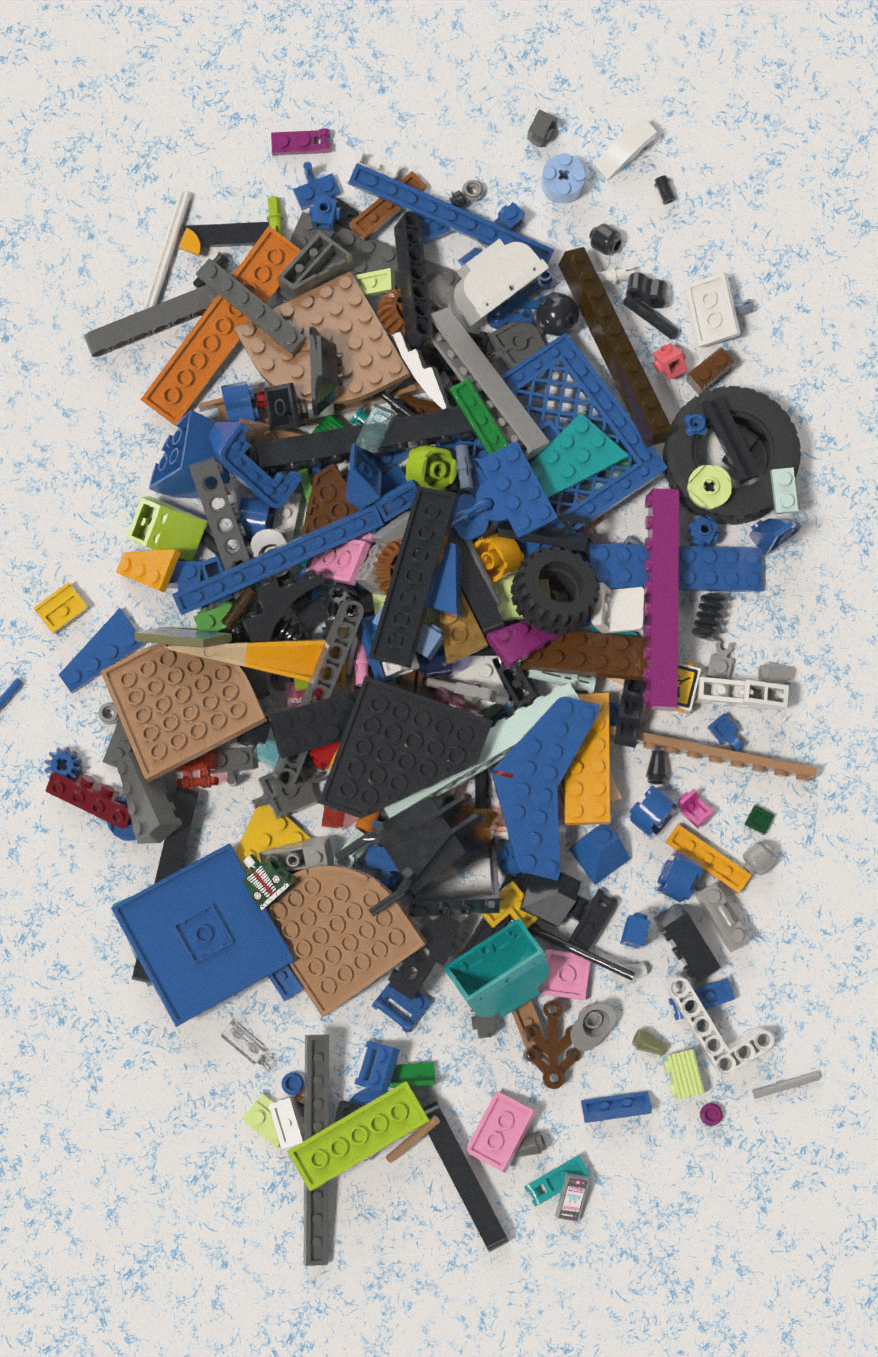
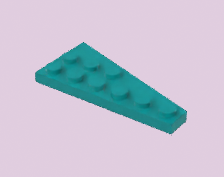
[493,413,629,506]

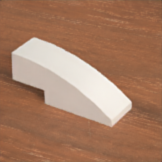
[593,116,657,181]

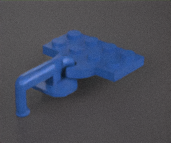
[451,441,558,541]

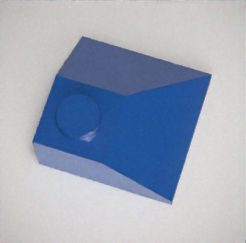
[346,443,382,510]
[568,824,631,885]

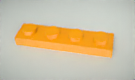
[665,824,751,894]

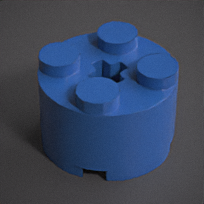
[236,497,276,542]
[630,785,680,838]
[655,850,704,902]

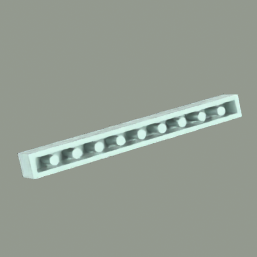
[383,683,580,819]

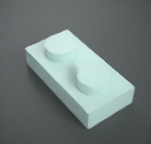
[770,467,798,514]

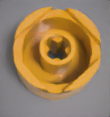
[474,533,524,582]

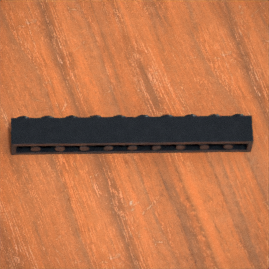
[256,407,477,476]

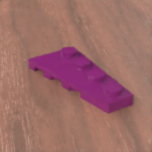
[486,621,567,670]

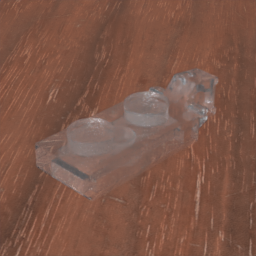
[221,1019,280,1072]

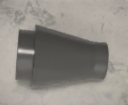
[514,1132,546,1158]

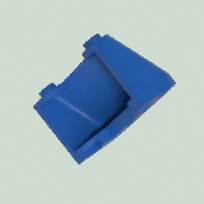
[209,422,302,508]

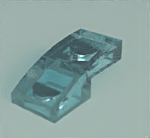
[355,404,395,453]

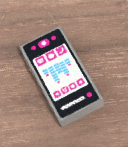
[555,1173,590,1222]

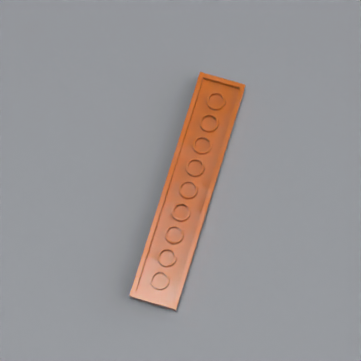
[140,226,301,426]

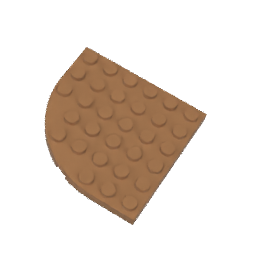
[234,271,410,406]
[101,644,267,783]
[266,865,428,1017]

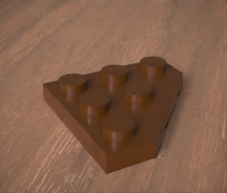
[301,463,359,536]

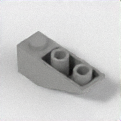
[259,837,333,871]

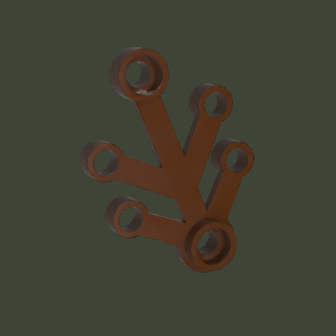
[523,1000,581,1089]

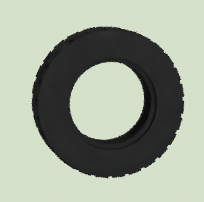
[663,386,801,525]

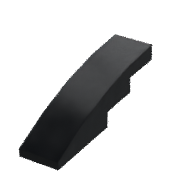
[613,679,646,748]

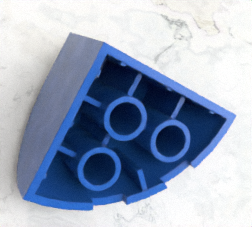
[149,410,230,499]

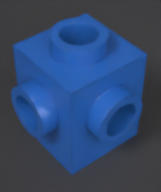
[309,195,341,231]
[687,515,720,548]

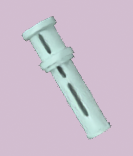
[527,670,596,694]

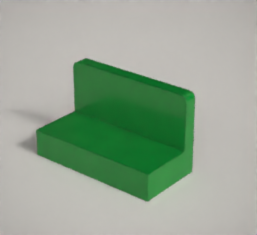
[390,1062,435,1088]

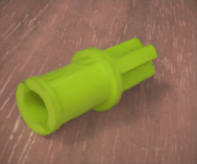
[267,196,284,236]

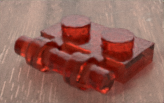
[175,747,219,789]

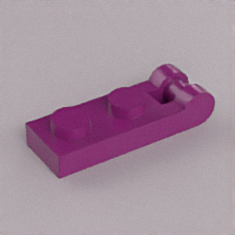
[271,128,332,156]

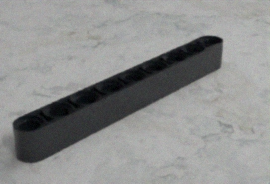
[131,786,199,984]

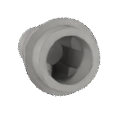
[758,663,792,683]

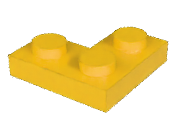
[481,881,538,928]

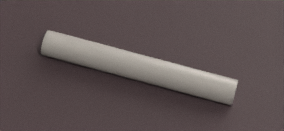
[752,1071,820,1099]

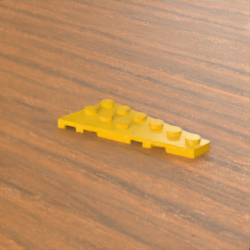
[236,794,311,875]

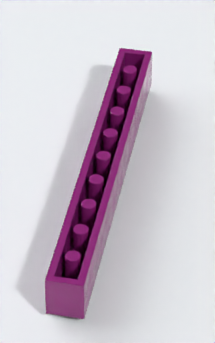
[643,488,679,711]

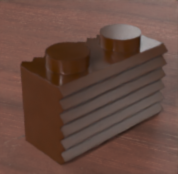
[686,347,734,395]

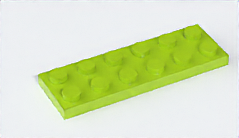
[287,1081,429,1192]

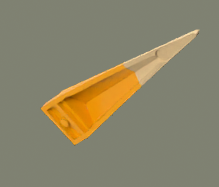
[167,639,348,687]

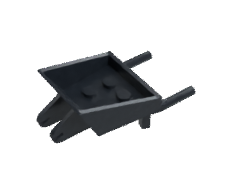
[334,793,489,917]

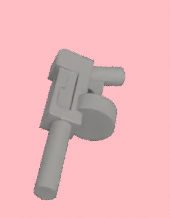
[426,677,507,705]

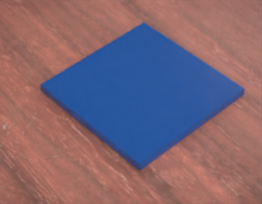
[110,843,295,1027]

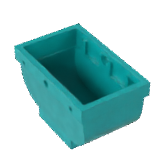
[443,918,550,1018]

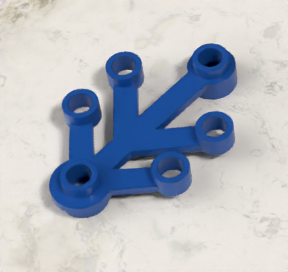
[487,270,556,329]

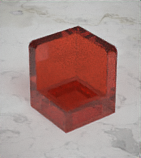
[321,806,346,830]

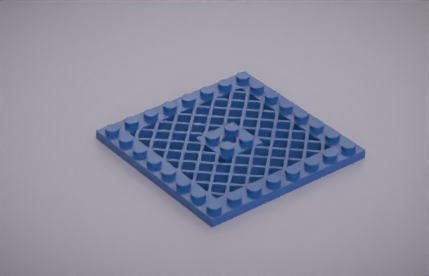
[434,333,668,565]

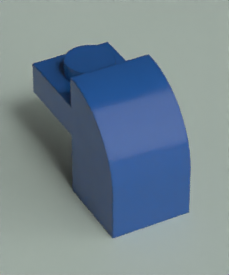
[365,846,401,893]

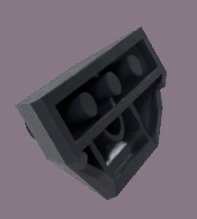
[309,327,343,416]

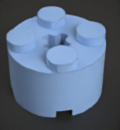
[542,153,586,204]

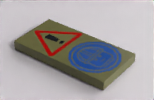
[134,627,232,648]

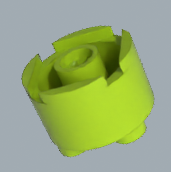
[406,445,457,491]

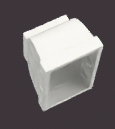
[454,239,549,327]

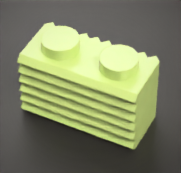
[663,1049,705,1100]

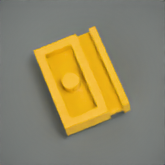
[33,582,88,634]

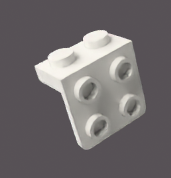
[591,583,646,634]

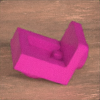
[678,789,714,829]

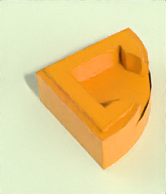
[179,228,201,257]

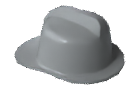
[570,1003,616,1051]

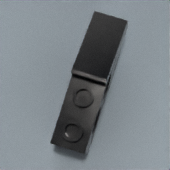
[388,915,460,1001]

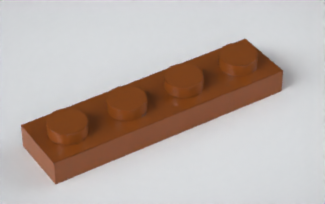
[349,171,427,241]

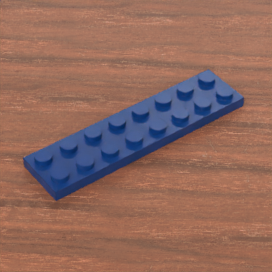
[588,543,763,593]

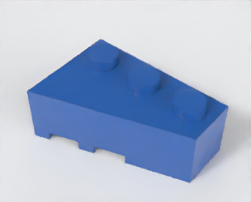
[428,542,462,618]

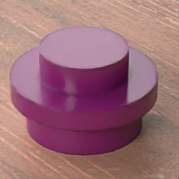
[700,1103,723,1126]

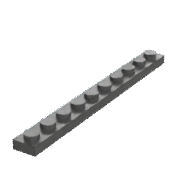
[303,1034,329,1266]

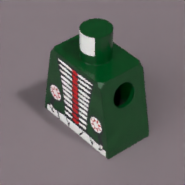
[243,854,298,911]

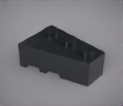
[653,904,721,982]

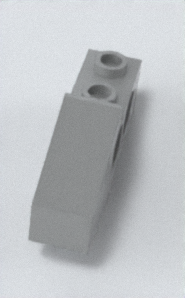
[354,512,410,595]

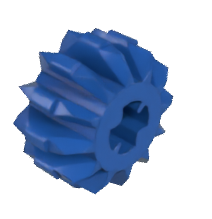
[44,747,82,780]

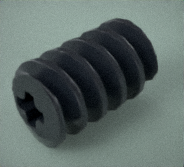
[691,593,729,641]
[271,615,320,641]

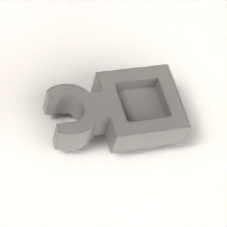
[706,640,733,680]

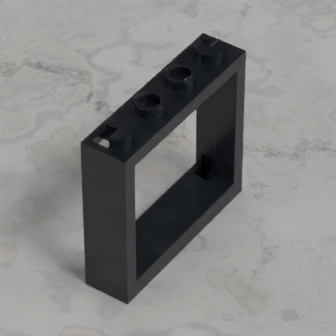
[408,836,500,917]

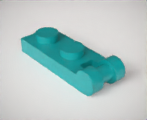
[524,1155,590,1207]

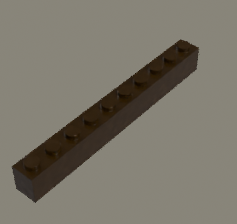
[558,247,673,447]

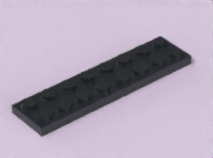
[368,486,460,668]

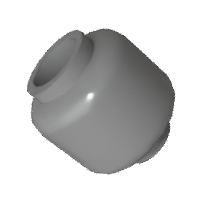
[743,842,776,876]

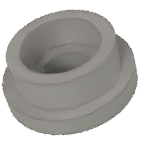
[462,180,483,201]
[98,702,119,725]

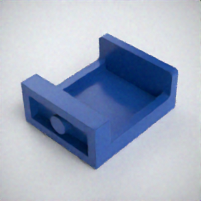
[371,465,417,522]

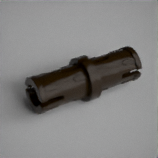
[220,586,258,630]

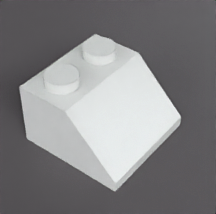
[450,658,509,715]

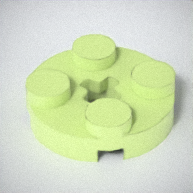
[687,465,732,510]

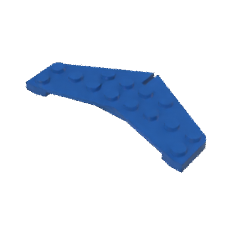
[492,697,600,881]

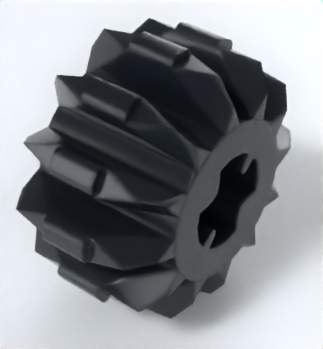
[321,582,360,617]

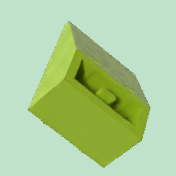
[126,496,208,561]

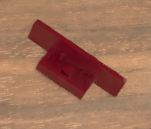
[45,772,130,829]

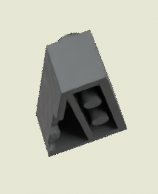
[277,230,354,299]

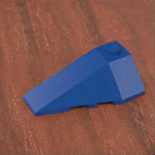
[749,518,802,556]

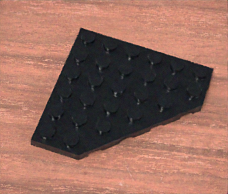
[319,676,493,819]

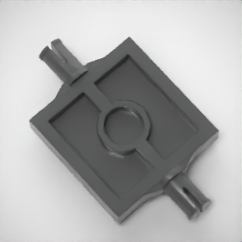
[486,316,546,369]
[251,768,324,820]

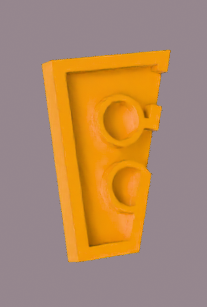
[116,549,181,593]

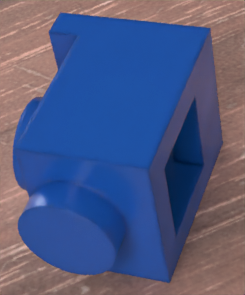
[494,202,525,232]

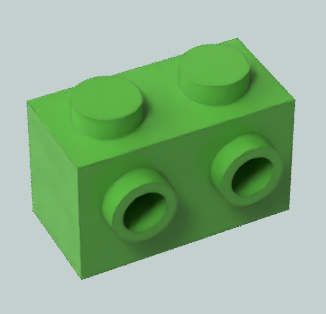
[193,601,244,633]

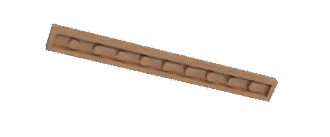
[610,725,817,782]

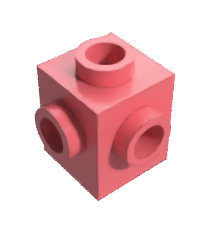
[652,343,688,380]

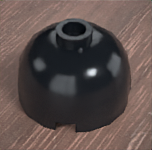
[536,292,579,336]

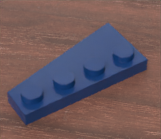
[59,608,145,693]

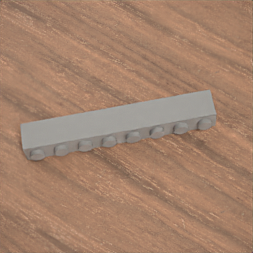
[429,307,550,460]

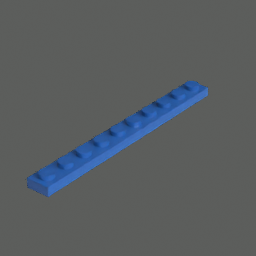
[348,163,554,265]
[172,504,384,616]

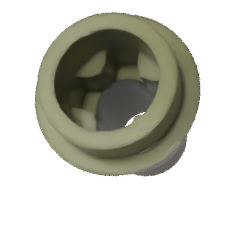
[632,1029,667,1056]

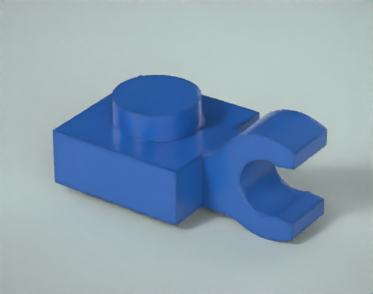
[707,713,744,752]

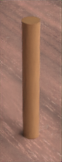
[386,1116,440,1163]

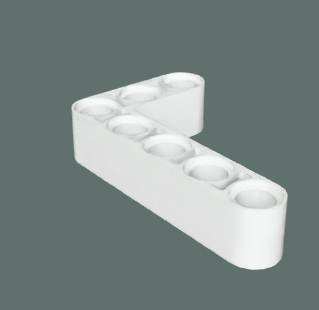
[666,975,774,1075]

